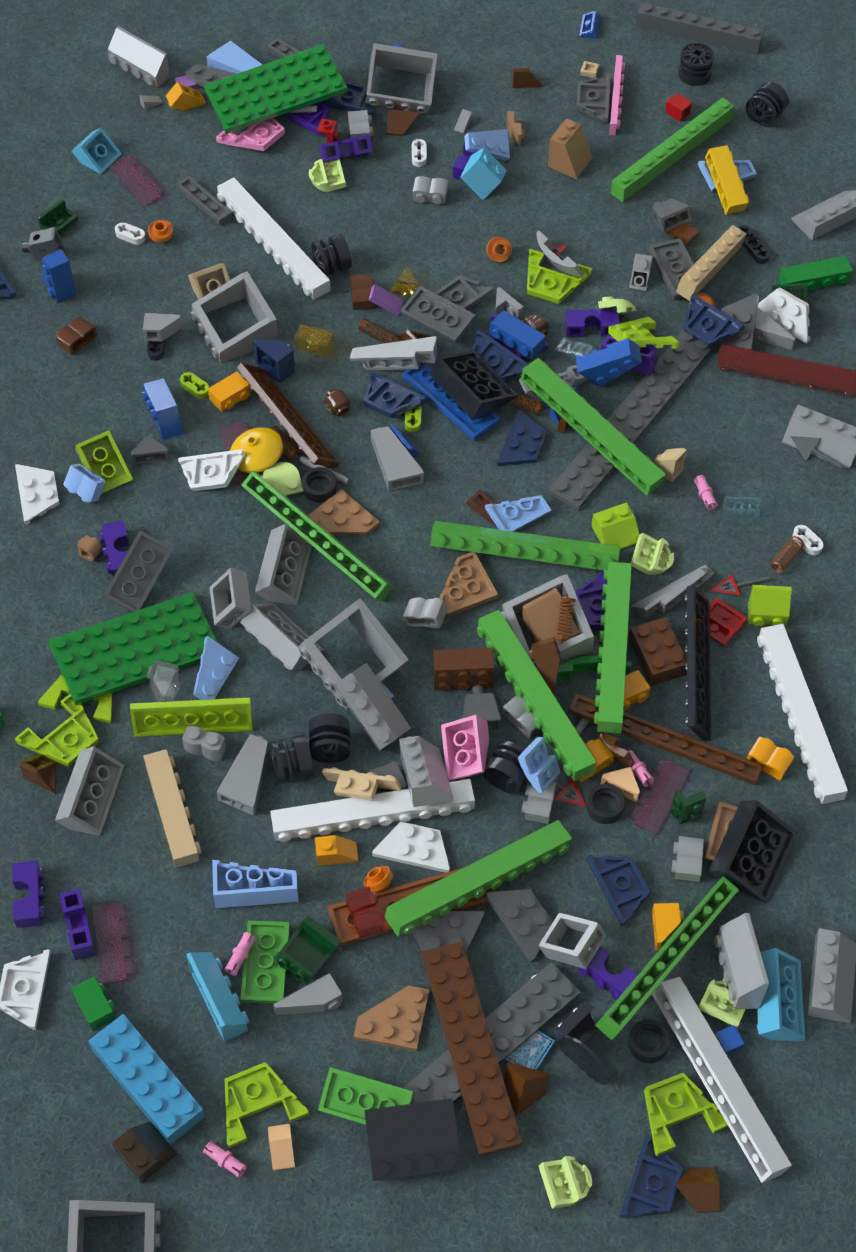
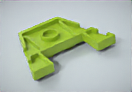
[527,249,592,304]
[608,317,679,349]
[38,675,112,724]
[15,694,99,767]
[225,1062,309,1148]
[644,1073,729,1156]

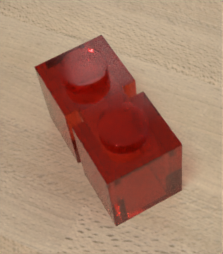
[346,886,386,939]

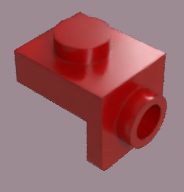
[317,119,340,143]

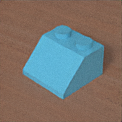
[71,128,122,174]
[460,148,507,199]

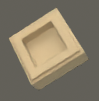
[580,61,599,78]

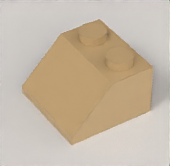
[188,264,230,300]

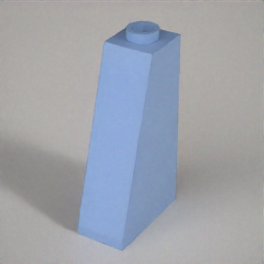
[207,41,262,74]

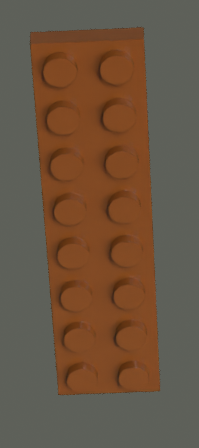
[328,867,497,947]

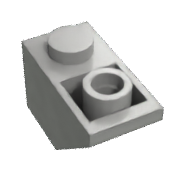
[629,253,653,291]
[143,313,182,342]

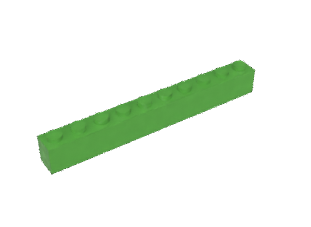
[611,98,735,202]
[521,358,666,496]
[241,471,394,602]
[430,521,620,570]
[594,562,632,734]
[477,610,596,781]
[385,820,572,937]
[595,876,739,1040]

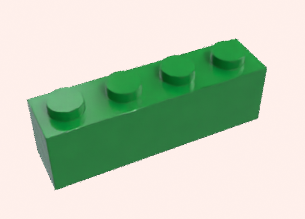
[779,256,853,291]

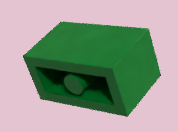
[71,977,116,1031]

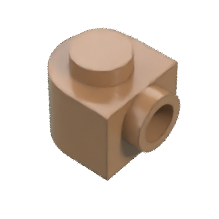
[77,535,103,562]

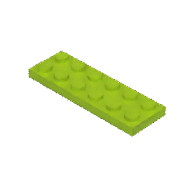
[130,698,253,737]

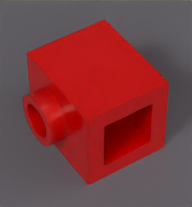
[665,93,692,122]

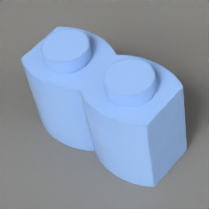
[64,464,106,503]

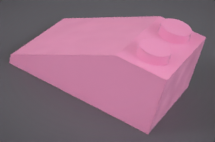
[441,715,489,782]

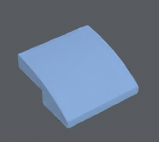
[518,737,561,793]

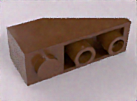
[529,637,561,695]

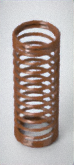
[358,318,397,343]
[507,393,543,416]
[270,426,301,461]
[770,536,804,573]
[556,597,576,641]

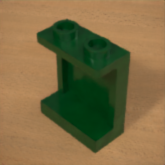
[274,915,341,985]

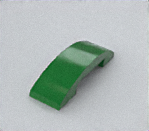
[557,655,631,681]

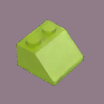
[592,502,639,550]
[748,585,792,626]

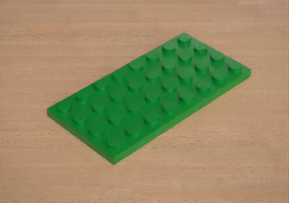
[203,44,348,134]
[48,592,218,705]

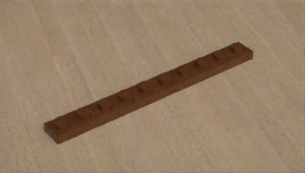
[569,693,762,785]

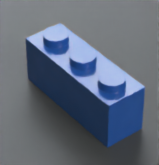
[490,310,546,359]

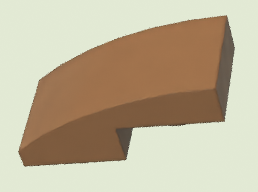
[507,111,525,146]

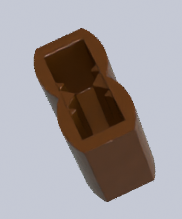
[350,274,375,310]
[55,317,97,355]

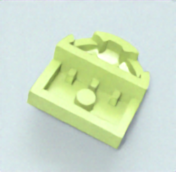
[309,159,347,192]
[598,296,636,315]
[263,462,303,496]
[631,533,674,575]
[698,978,745,1028]
[539,1156,592,1209]

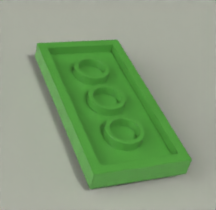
[240,920,290,1004]
[318,1067,414,1125]

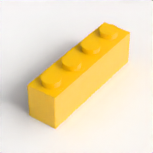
[705,145,749,215]

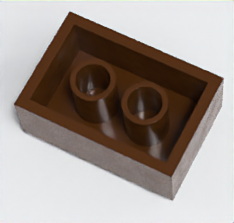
[629,617,687,686]
[433,648,494,691]

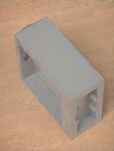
[210,568,252,629]
[538,913,607,969]

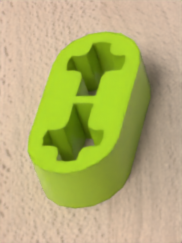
[180,372,209,399]
[405,405,422,433]

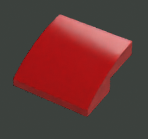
[710,598,748,646]

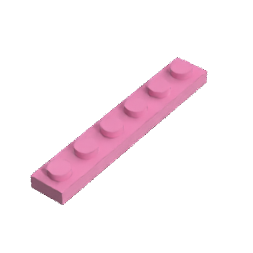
[609,55,625,135]

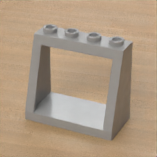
[365,43,437,114]
[190,271,278,363]
[501,574,594,668]
[298,598,409,709]
[67,1200,161,1252]

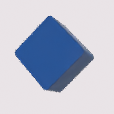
[715,1025,744,1055]

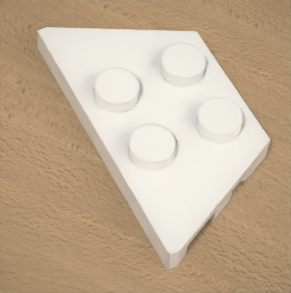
[758,287,810,343]
[178,449,246,491]
[15,464,59,525]
[372,822,450,873]
[0,950,51,1030]

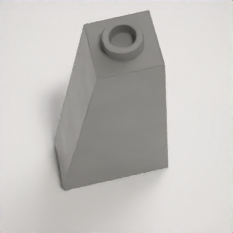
[371,426,424,491]
[217,734,269,816]

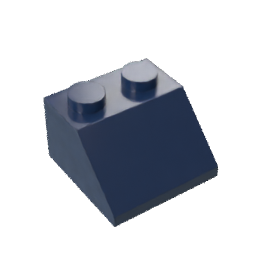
[254,340,295,383]

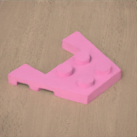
[216,118,285,151]

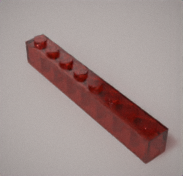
[716,344,856,396]

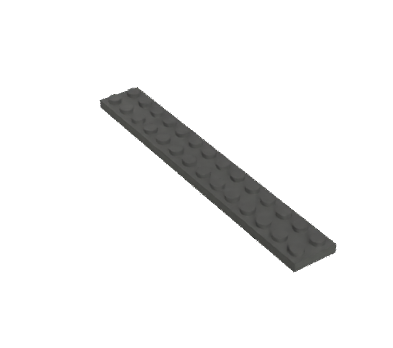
[548,330,714,511]

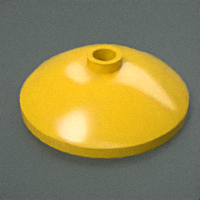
[230,427,283,473]

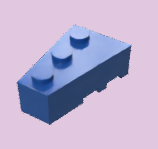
[42,250,76,303]
[576,338,642,387]
[142,378,183,440]

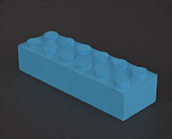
[88,1014,205,1145]

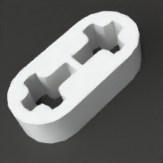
[412,139,427,167]
[115,223,145,245]
[792,525,823,555]

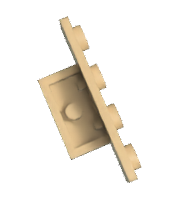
[322,767,402,801]

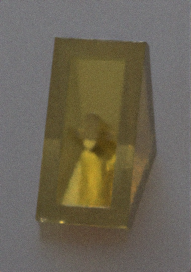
[389,265,419,296]

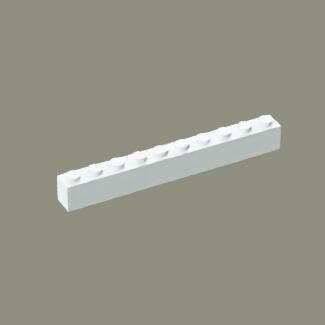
[217,178,330,300]
[757,624,848,804]
[270,779,475,842]
[652,977,792,1183]

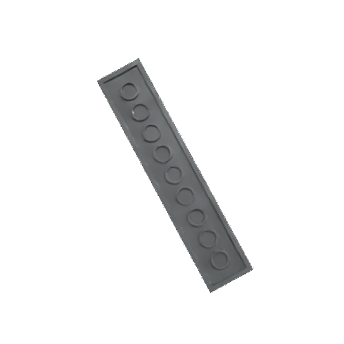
[403,962,581,1104]

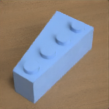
[213,860,299,908]

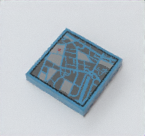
[504,1031,555,1070]

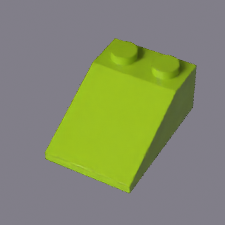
[75,430,133,494]

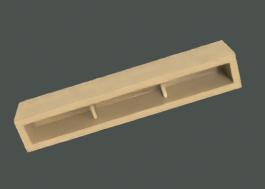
[676,225,746,301]
[143,749,201,868]

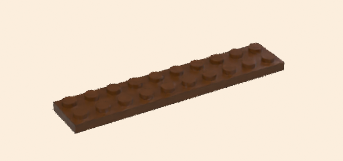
[421,941,522,1157]

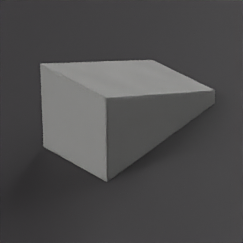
[139,95,163,110]
[454,109,472,133]

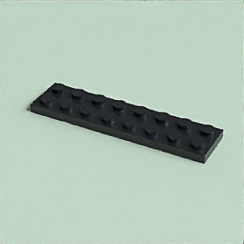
[685,585,711,741]

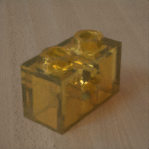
[295,324,334,358]

